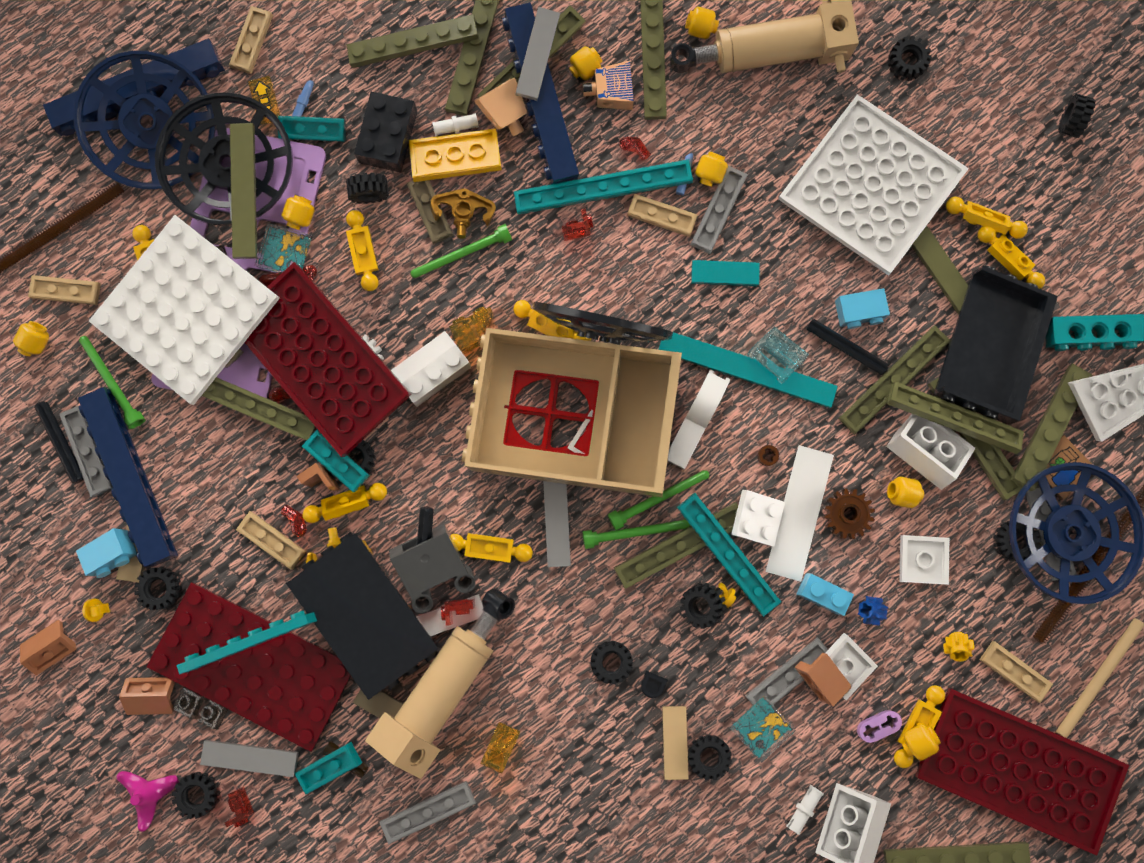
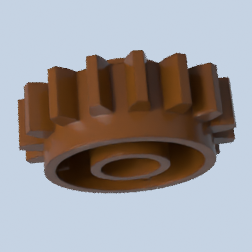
[822,488,875,539]

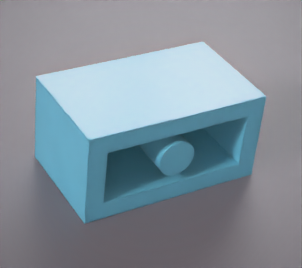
[835,288,890,329]
[76,528,137,578]
[796,573,854,616]

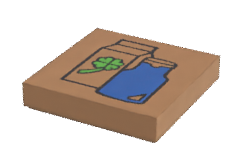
[1046,435,1091,500]

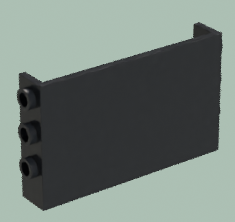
[933,266,1058,425]
[286,532,441,700]

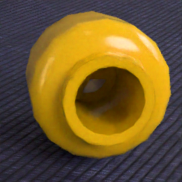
[685,6,719,40]
[569,46,603,81]
[695,152,728,187]
[281,195,315,230]
[13,321,49,356]
[887,476,924,508]
[902,724,941,761]

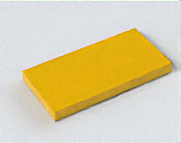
[409,128,502,182]

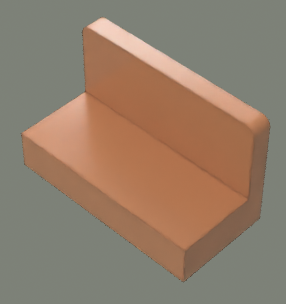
[296,463,341,492]
[20,620,76,676]
[794,653,852,707]
[119,677,174,715]

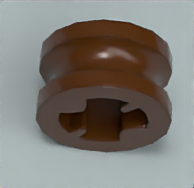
[757,445,779,466]

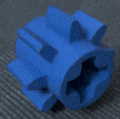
[858,596,888,626]

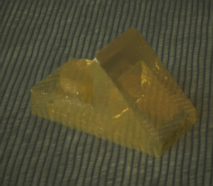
[480,722,520,774]

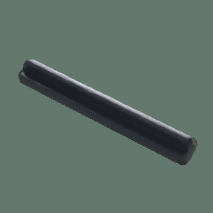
[807,319,889,375]
[34,401,84,484]

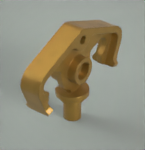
[430,188,496,239]

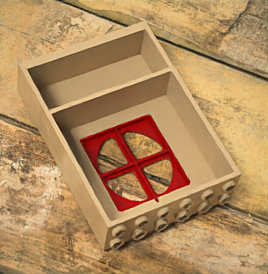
[462,328,682,498]

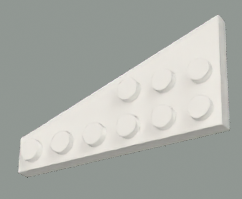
[1068,364,1144,442]

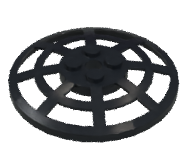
[155,92,293,226]
[533,302,673,345]

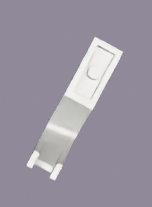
[668,369,731,470]

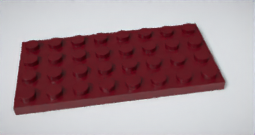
[244,262,412,457]
[146,582,351,752]
[915,688,1129,856]

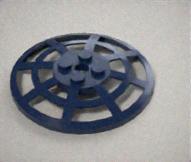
[73,51,216,189]
[1009,462,1144,604]

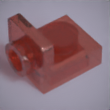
[562,208,593,241]
[441,598,475,626]
[225,786,255,828]

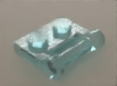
[747,326,809,384]

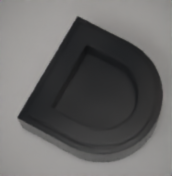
[641,670,668,698]

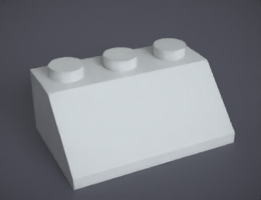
[391,331,471,407]
[886,414,975,490]
[815,783,891,863]

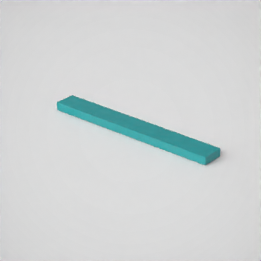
[514,159,693,214]
[658,332,838,408]

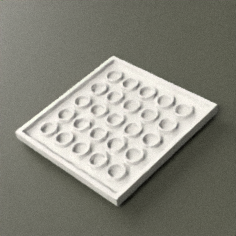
[778,94,969,276]
[89,215,280,405]

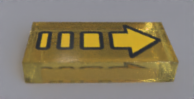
[248,76,281,125]

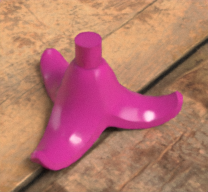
[116,771,179,832]

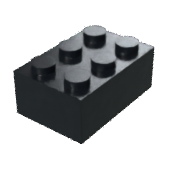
[354,91,418,173]

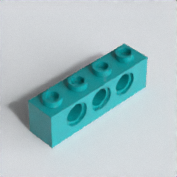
[1045,314,1144,351]

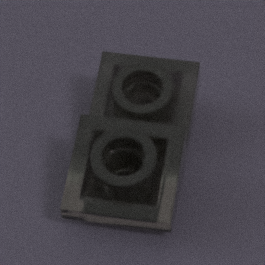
[173,687,228,729]

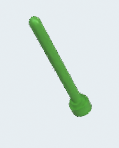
[410,224,512,278]
[79,336,146,429]
[607,470,709,530]
[582,520,691,549]

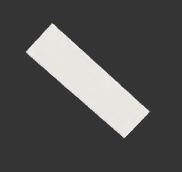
[765,445,834,582]

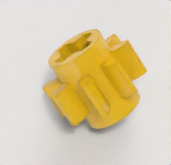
[943,632,975,662]

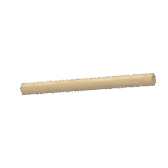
[1055,618,1144,738]

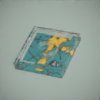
[255,223,312,274]
[730,696,796,763]

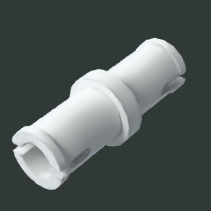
[432,113,479,136]
[786,785,824,835]

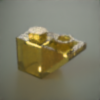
[449,307,493,354]

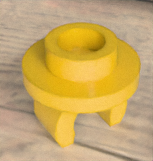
[718,583,736,608]
[82,599,110,622]

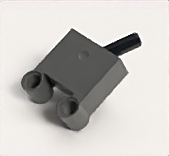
[389,506,476,614]

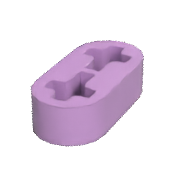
[857,710,902,743]

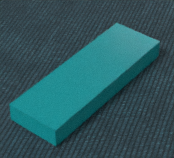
[278,115,346,142]
[691,260,760,286]
[302,429,370,492]
[295,742,362,795]

